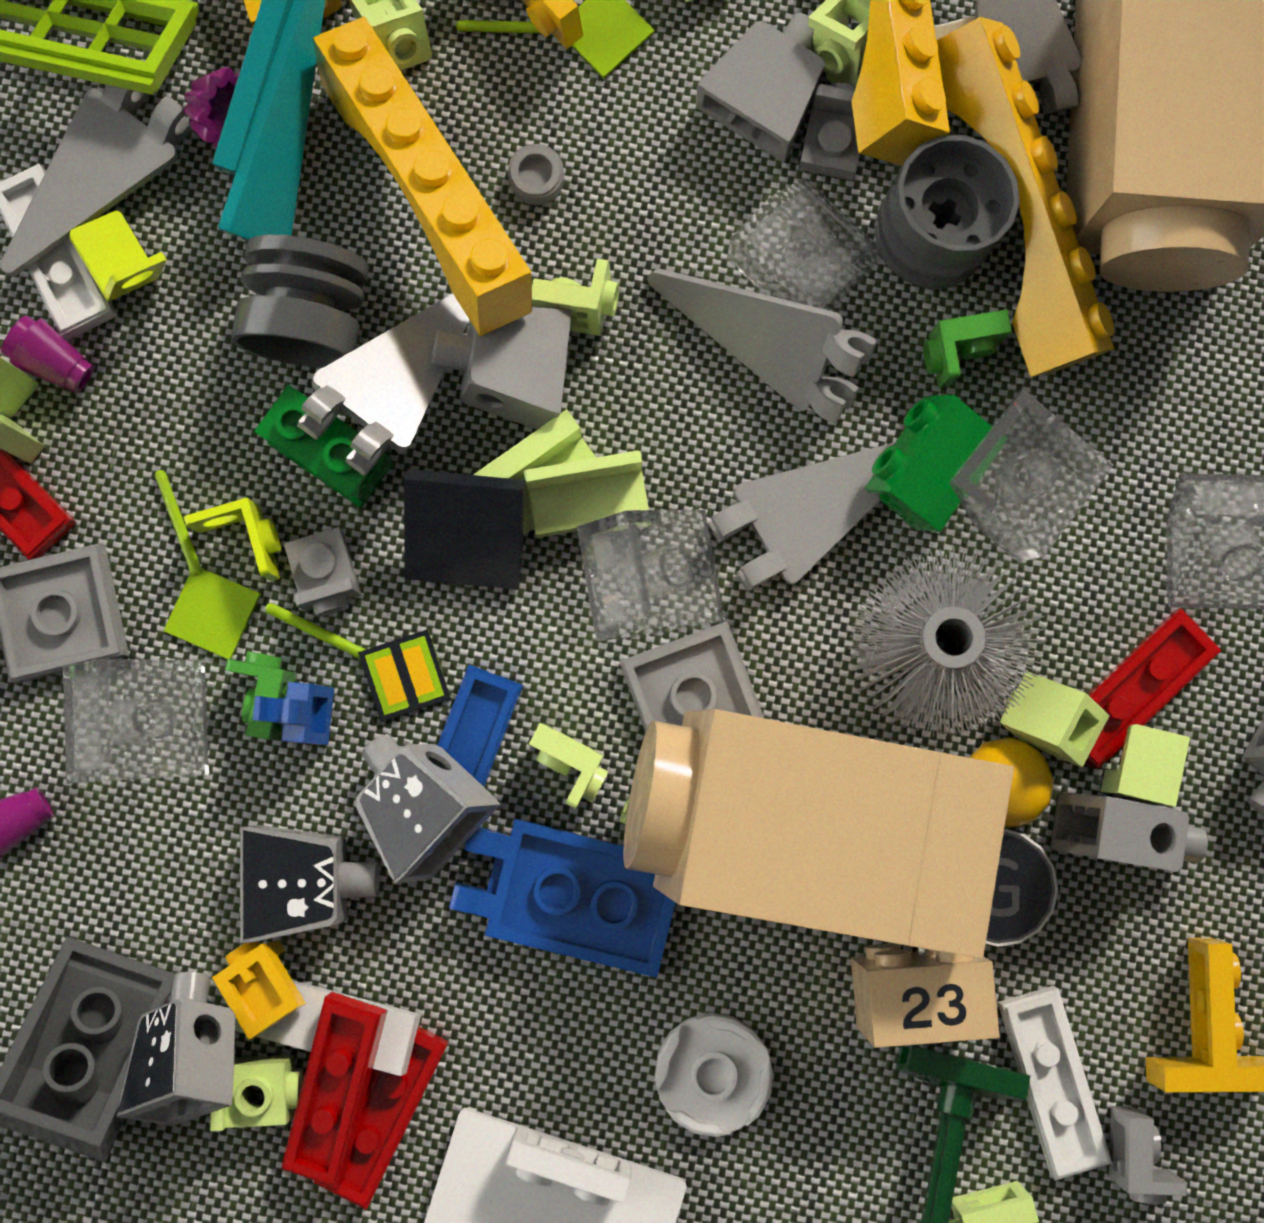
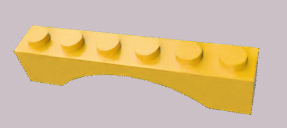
[851,0,950,166]
[313,16,532,336]
[937,17,1114,377]

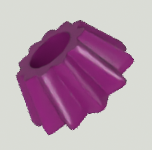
[183,67,240,148]

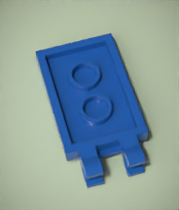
[449,818,676,978]

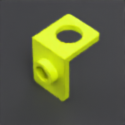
[69,211,167,302]
[184,497,281,581]

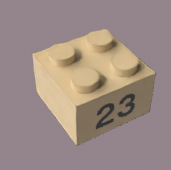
[851,944,1000,1048]

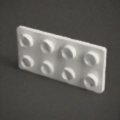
[425,1108,687,1223]

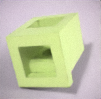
[808,0,870,86]
[210,1055,304,1131]

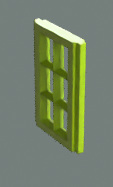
[0,0,200,95]

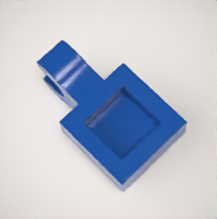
[252,682,334,745]

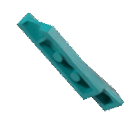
[212,0,325,241]

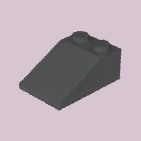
[0,936,174,1162]

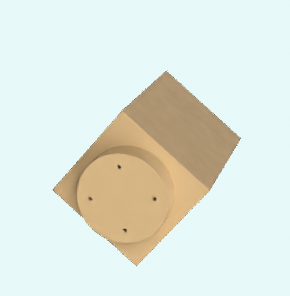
[1066,0,1264,292]
[623,709,1014,959]

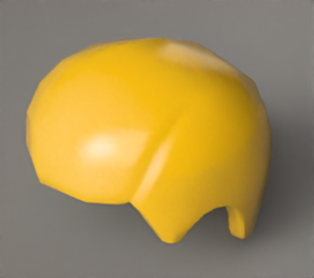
[969,737,1054,829]

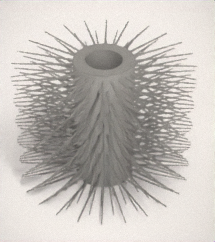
[848,546,1047,737]

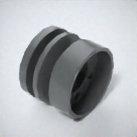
[874,135,1020,289]
[231,235,369,368]

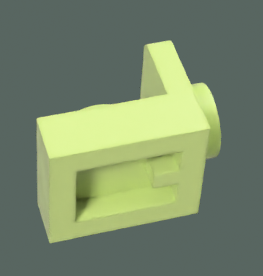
[349,0,432,70]
[532,259,619,336]
[529,723,608,809]
[948,1181,1039,1223]

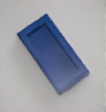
[437,665,524,788]

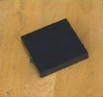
[404,469,525,590]

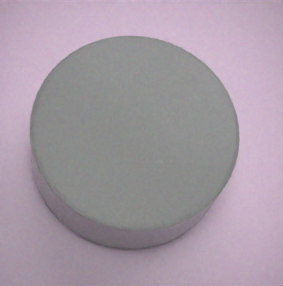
[508,144,565,205]

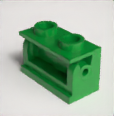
[254,384,394,509]
[864,395,1004,532]

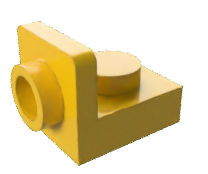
[212,940,306,1040]

